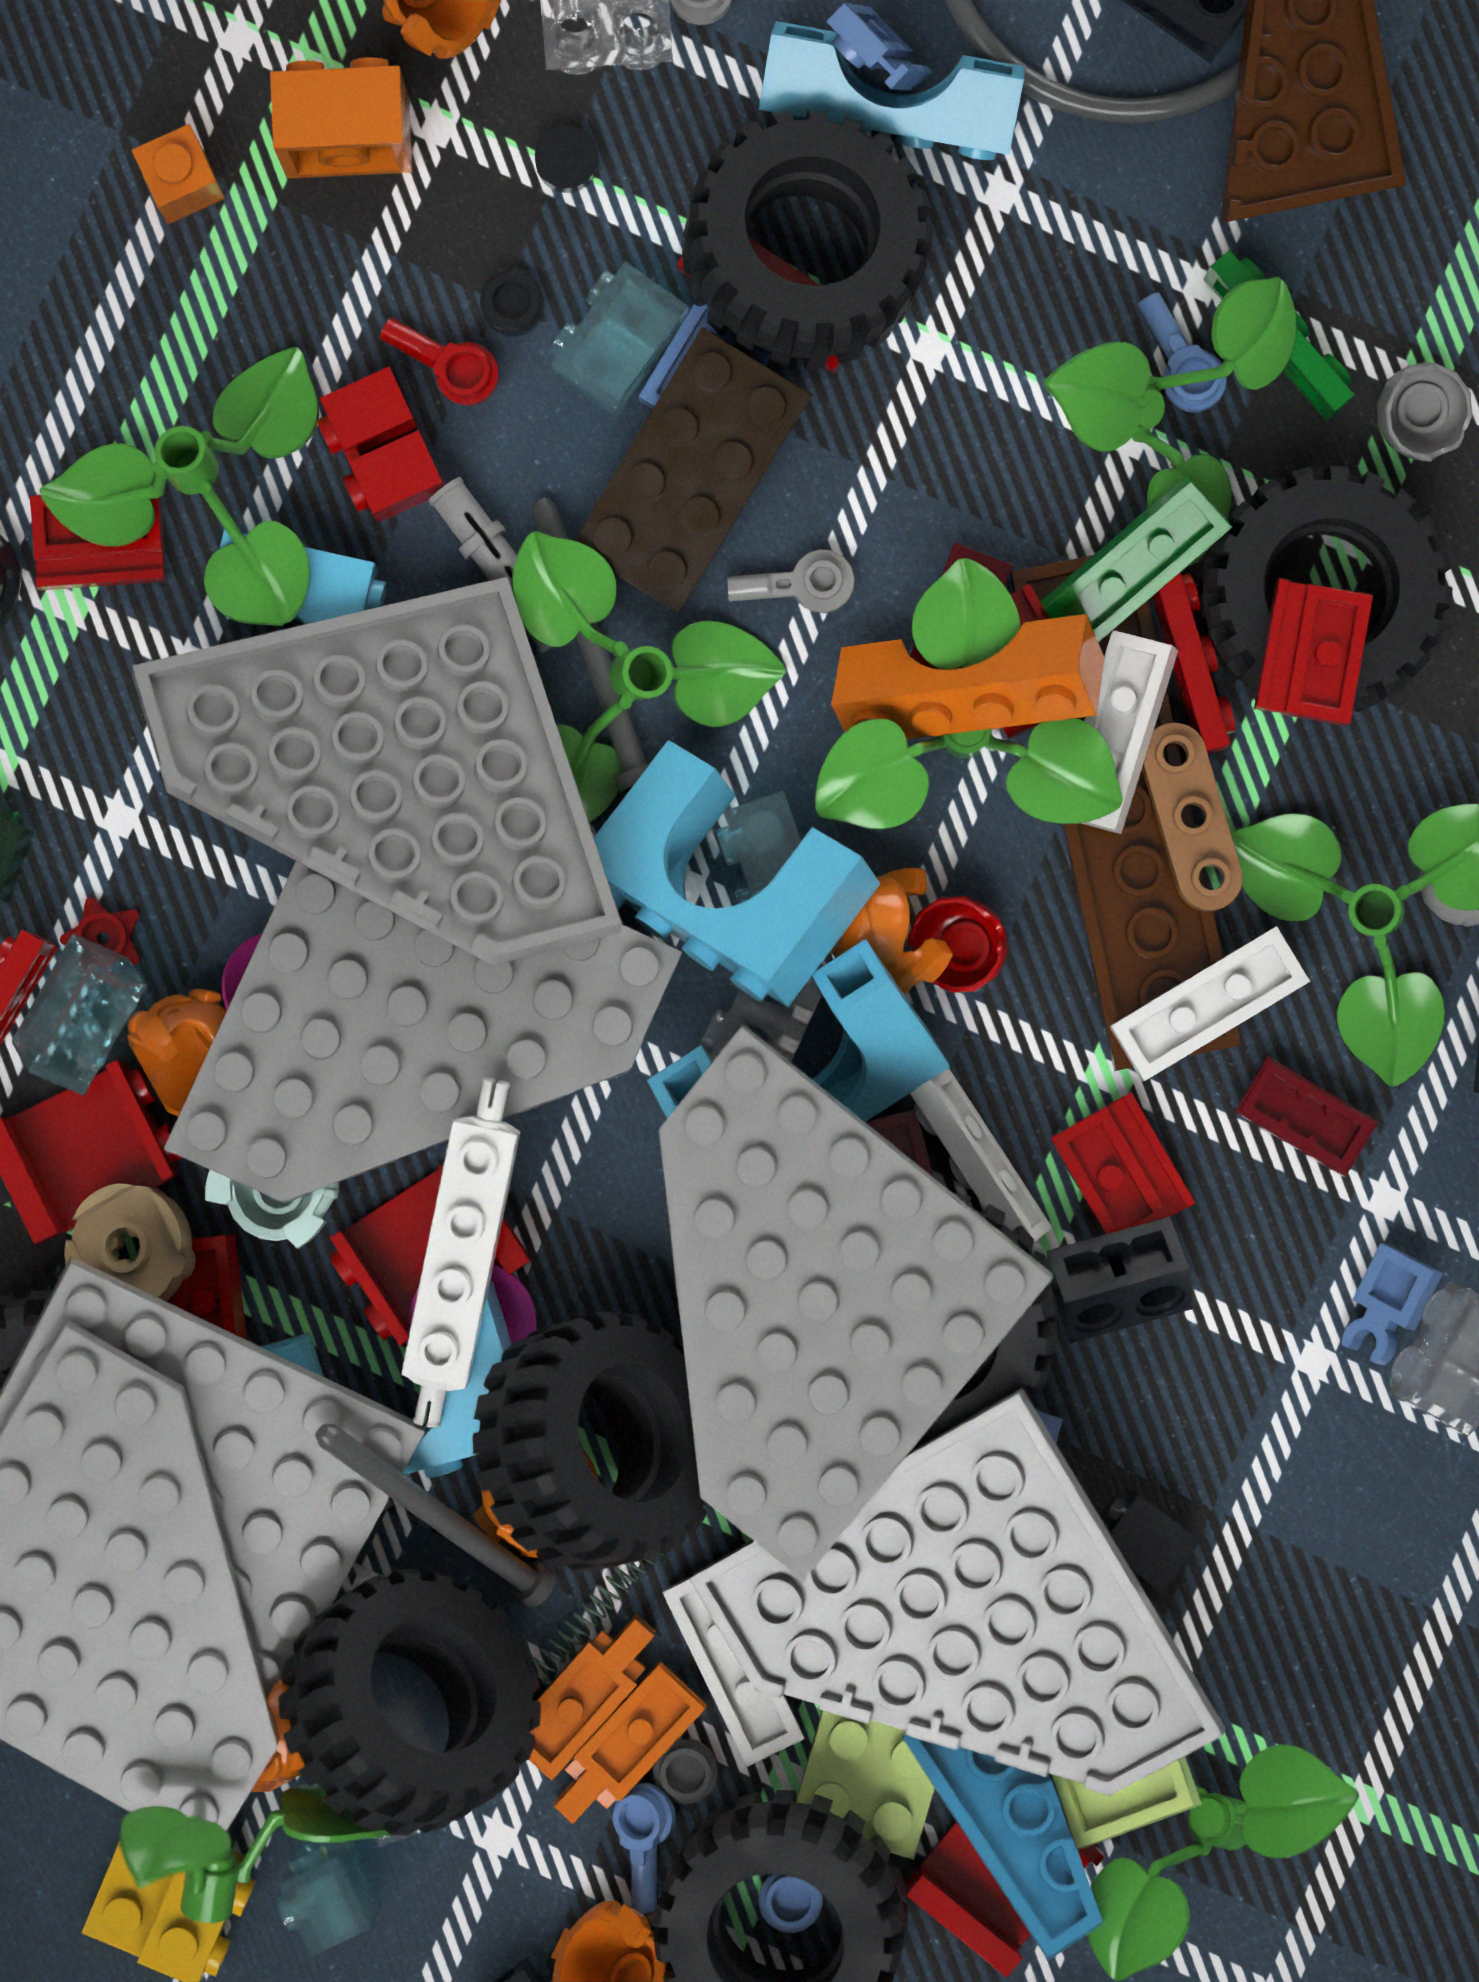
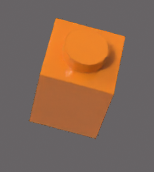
[132,124,225,224]

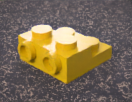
[81,1841,256,1982]

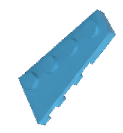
[902,1734,1103,1961]

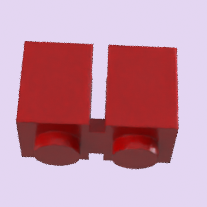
[316,367,444,523]

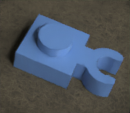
[1342,1243,1443,1365]

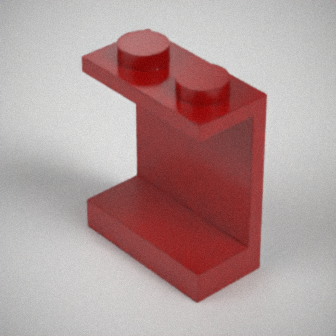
[0,1060,183,1244]
[329,1163,533,1346]
[904,1815,1105,1978]

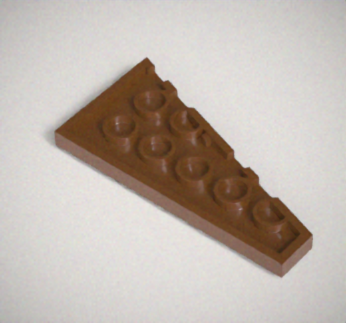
[1220,0,1406,224]

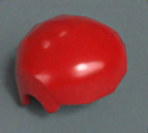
[907,896,1009,993]

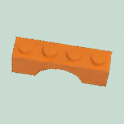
[831,614,1104,740]

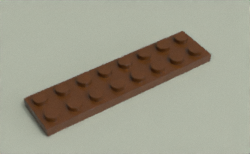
[1010,555,1241,1071]

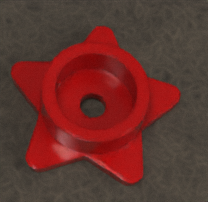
[59,897,140,980]

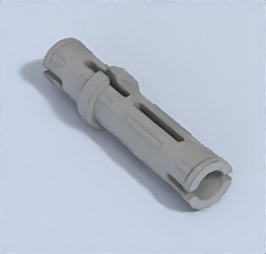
[428,477,554,654]

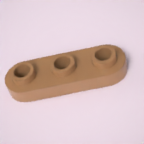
[1142,723,1242,912]

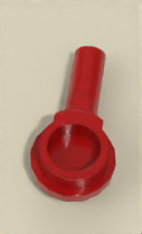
[380,317,499,406]

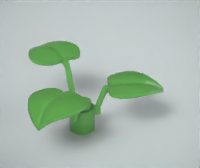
[1043,276,1296,566]
[39,347,319,626]
[512,531,786,823]
[815,558,1123,829]
[1231,804,1479,1086]
[1088,1745,1359,1981]
[120,1783,393,1923]

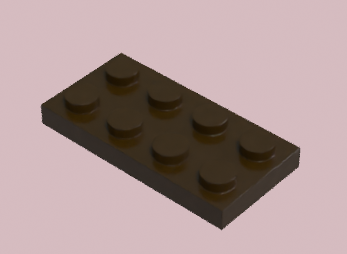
[574,327,813,614]

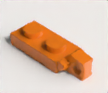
[529,1613,656,1781]
[553,1660,708,1824]

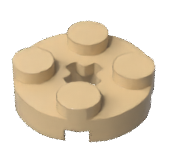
[64,1183,196,1301]

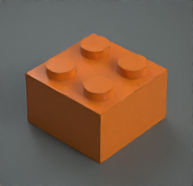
[270,57,413,178]

